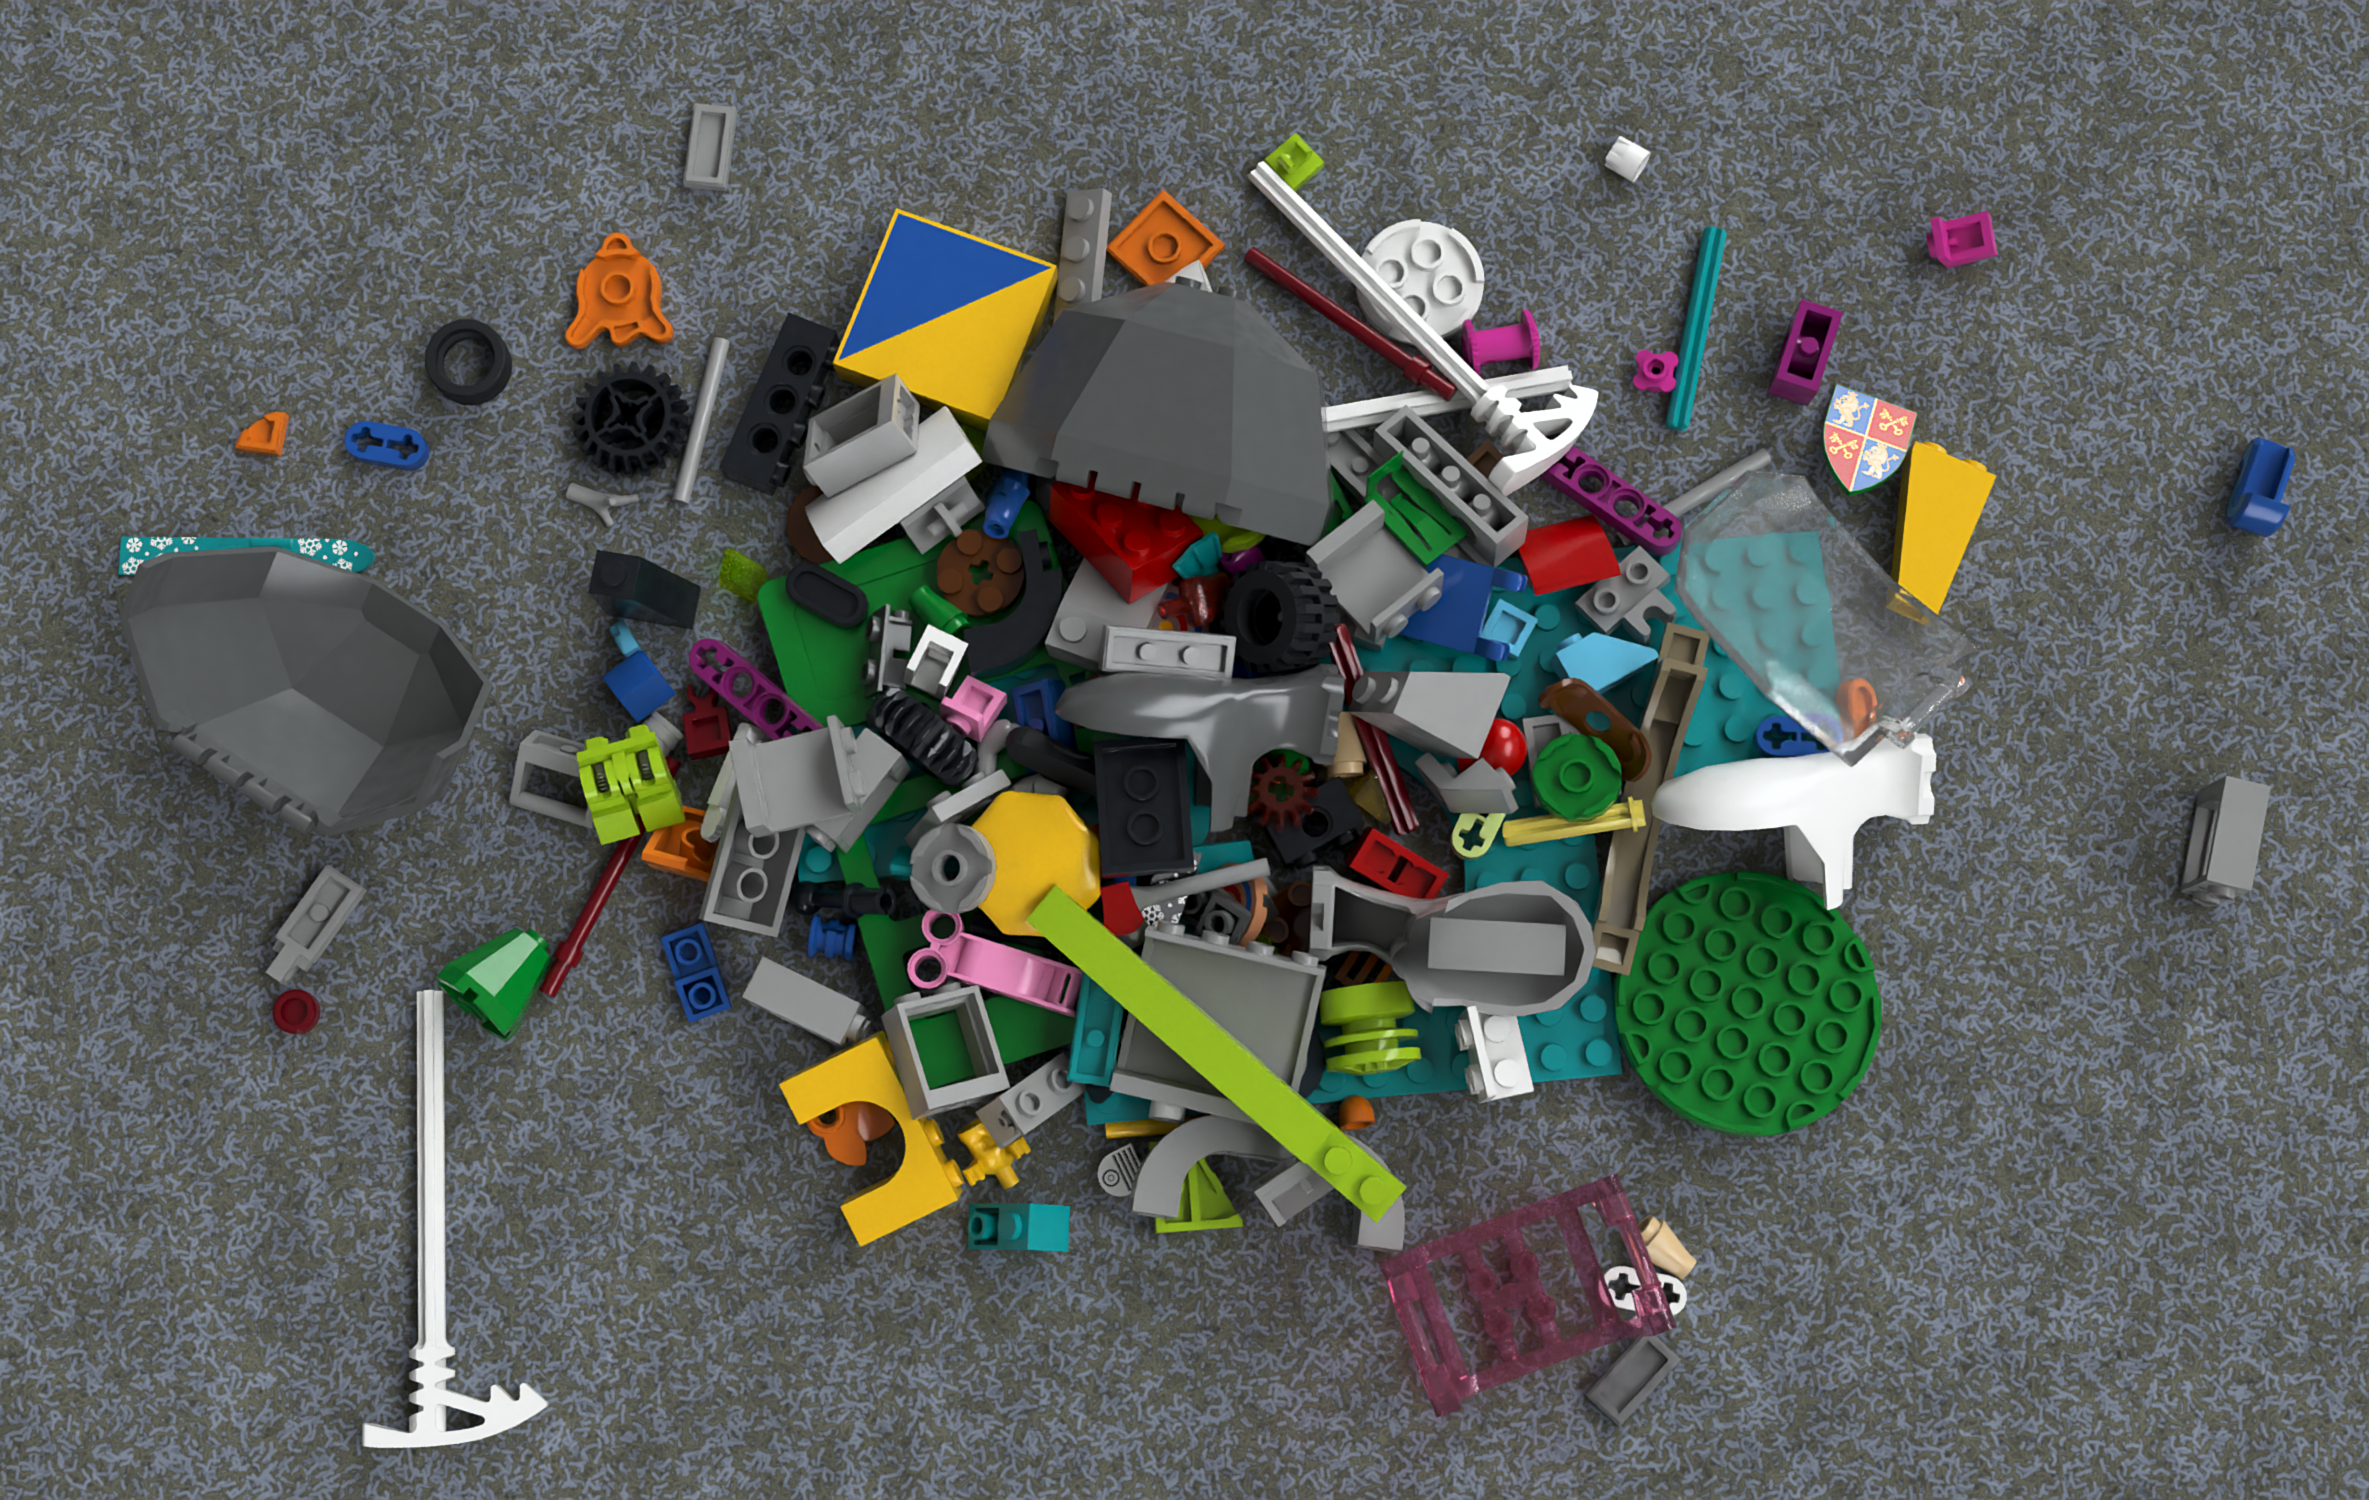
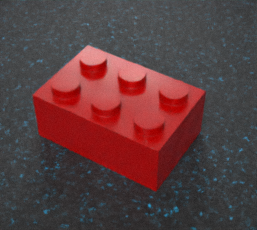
[1049,471,1203,604]

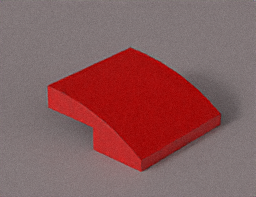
[1514,514,1621,596]

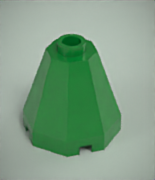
[436,928,550,1042]

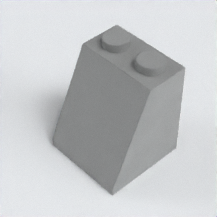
[1348,671,1511,759]

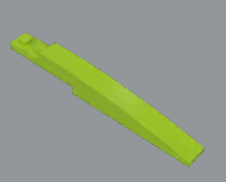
[1026,885,1407,1223]

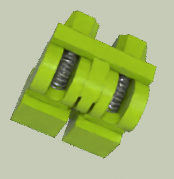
[576,724,686,845]

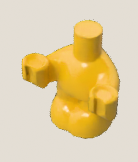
[956,1117,1031,1190]

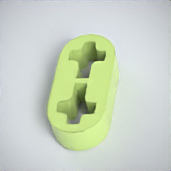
[1450,813,1506,861]

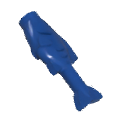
[983,468,1030,539]

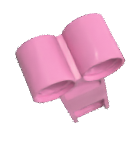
[907,909,1083,1018]

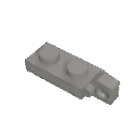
[265,864,367,985]

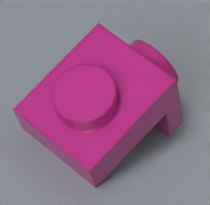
[1926,211,1998,268]

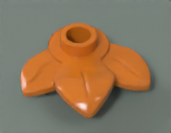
[806,1101,895,1166]

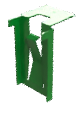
[1364,450,1468,569]

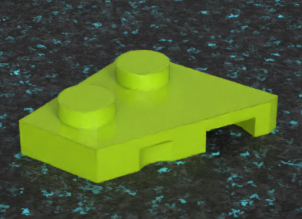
[1148,1142,1243,1234]

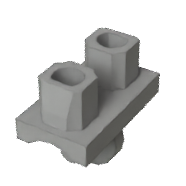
[899,475,985,554]

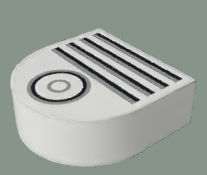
[1098,1143,1141,1197]

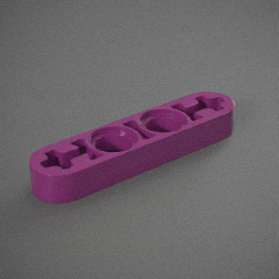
[1540,438,1682,556]
[689,638,825,740]

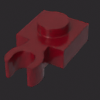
[682,684,733,760]

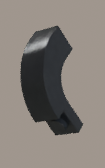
[963,529,1064,680]

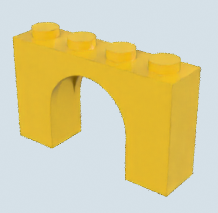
[779,1030,965,1247]

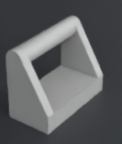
[509,730,595,829]

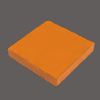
[1106,189,1225,287]

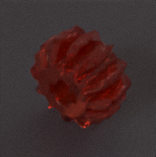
[1247,754,1319,831]

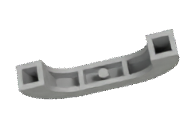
[1128,1115,1405,1253]

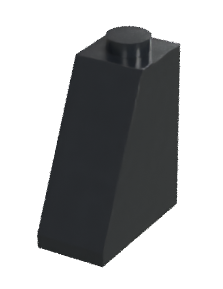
[588,550,701,630]

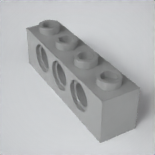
[1373,405,1529,567]

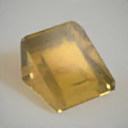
[1346,766,1392,824]

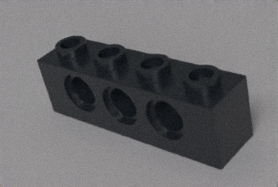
[719,312,841,497]

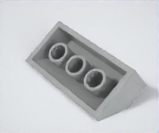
[699,781,806,937]

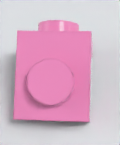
[940,675,1007,743]

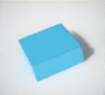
[1481,599,1538,660]

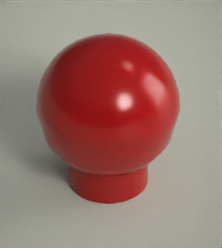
[1457,718,1527,776]

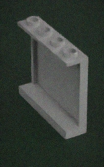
[1110,920,1327,1125]

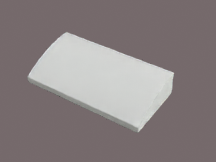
[805,405,982,564]

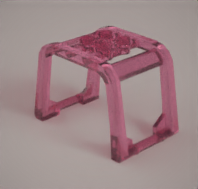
[1378,1173,1677,1418]

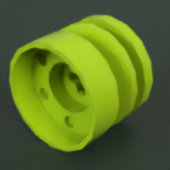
[1318,981,1421,1076]

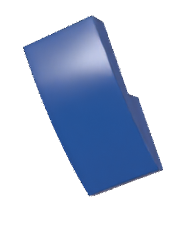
[660,921,732,1023]

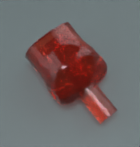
[1158,571,1231,628]

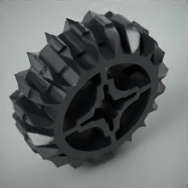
[572,361,691,479]
[865,687,979,788]

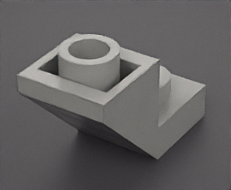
[1414,752,1518,814]

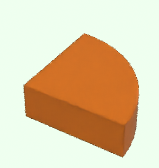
[235,412,289,457]

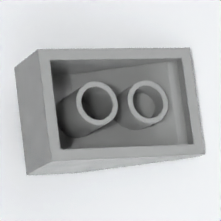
[1045,557,1172,676]

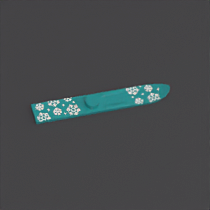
[118,537,375,576]

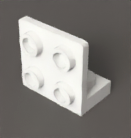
[1454,1006,1534,1103]

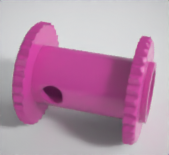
[1461,309,1540,376]

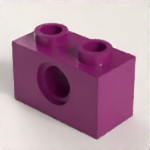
[1767,299,1843,406]

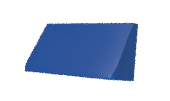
[1011,678,1078,775]

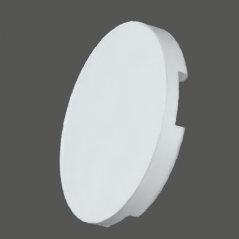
[1356,219,1484,345]

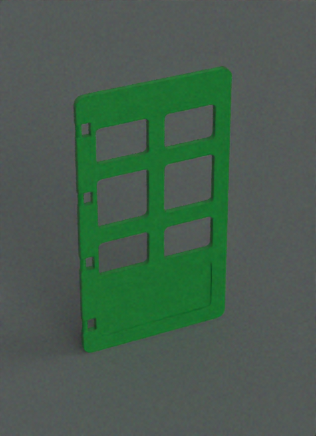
[758,500,1151,1090]

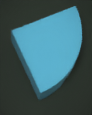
[609,618,643,658]

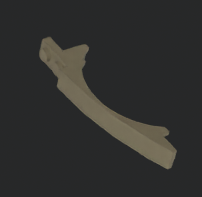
[1592,622,1711,976]

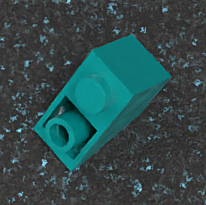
[968,1203,1070,1252]

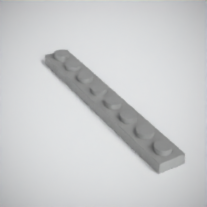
[1034,188,1112,525]

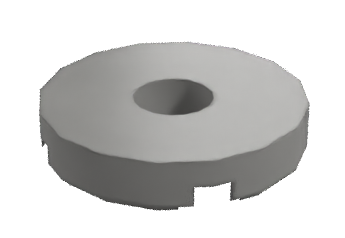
[910,823,997,914]

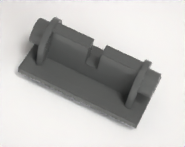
[860,604,913,699]

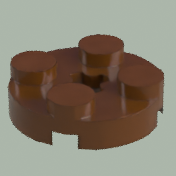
[937,529,1025,619]

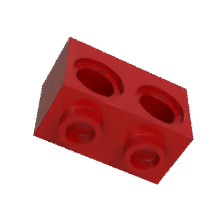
[1344,826,1449,899]

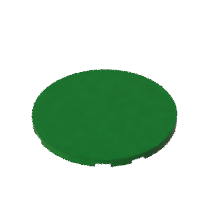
[1613,871,1882,1137]

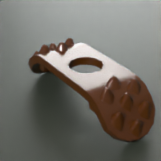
[1537,678,1652,782]

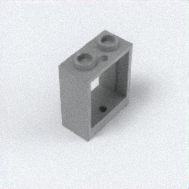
[802,373,920,498]
[804,727,911,854]
[2179,776,2271,907]
[742,957,872,1049]
[881,982,1011,1120]

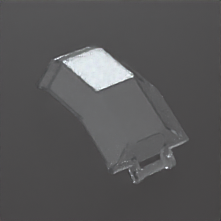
[1674,470,1980,767]

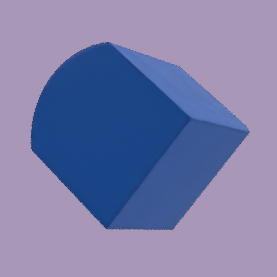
[602,651,676,723]

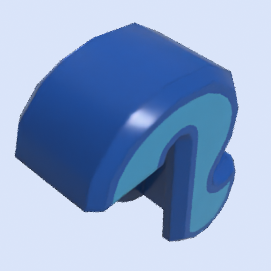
[2225,437,2296,538]

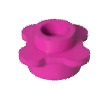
[1633,350,1678,393]

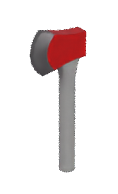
[1100,858,1271,949]

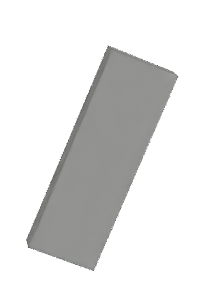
[1098,624,1236,678]

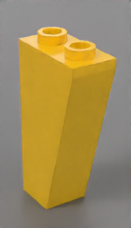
[1888,441,1996,624]

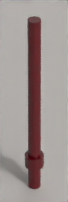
[1244,247,1457,402]
[539,756,681,998]

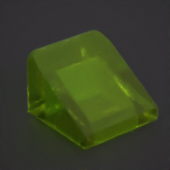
[718,548,770,604]

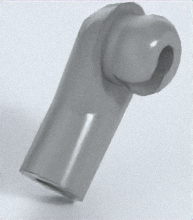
[974,719,1020,776]

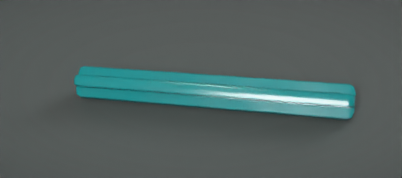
[1665,226,1727,431]

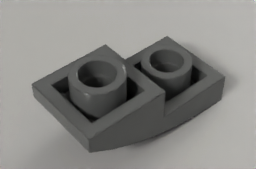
[1180,871,1252,945]

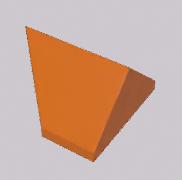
[641,805,719,882]

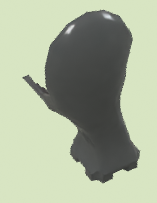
[1054,663,1345,832]

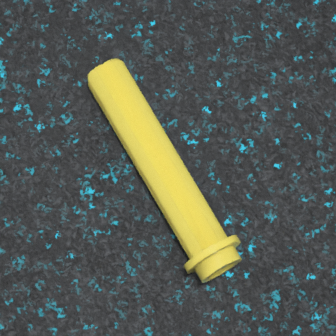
[1502,796,1646,847]

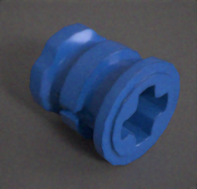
[807,914,858,961]

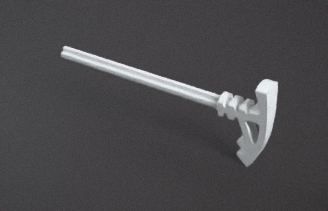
[1248,161,1598,496]
[1176,365,1573,509]
[362,990,548,1448]

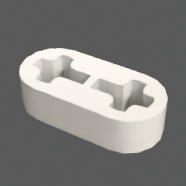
[1599,1266,1687,1316]

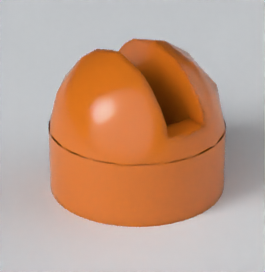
[1338,1095,1376,1131]

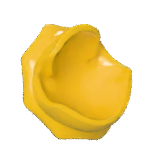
[971,791,1101,937]

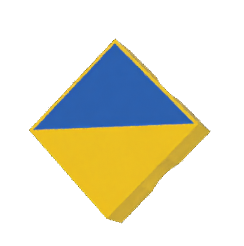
[833,208,1058,431]

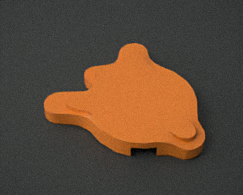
[565,232,674,350]

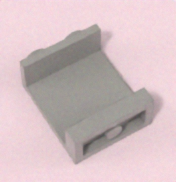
[1306,500,1444,644]
[728,715,866,838]

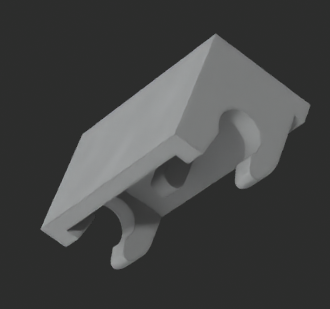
[1251,1155,1334,1227]

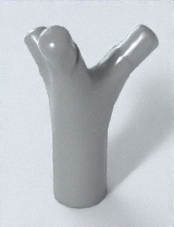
[566,483,639,527]

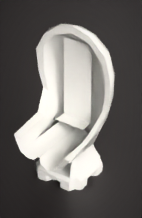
[1651,723,1936,910]

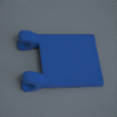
[1398,554,1527,661]

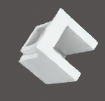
[903,624,968,700]

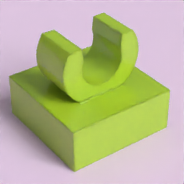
[1264,133,1324,192]

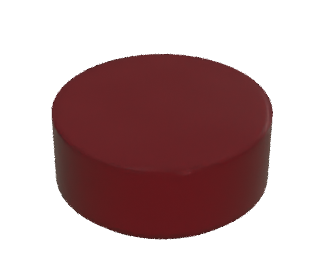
[272,989,321,1035]

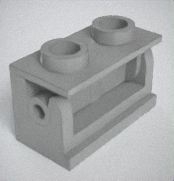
[975,1052,1086,1150]

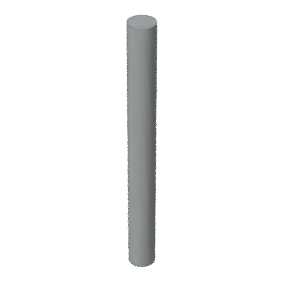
[672,337,730,505]
[1615,448,1771,547]

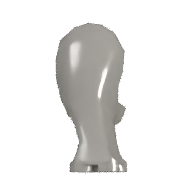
[1308,865,1596,1016]

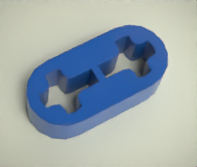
[345,421,430,471]
[1753,716,1841,758]

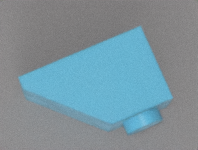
[1551,632,1659,695]

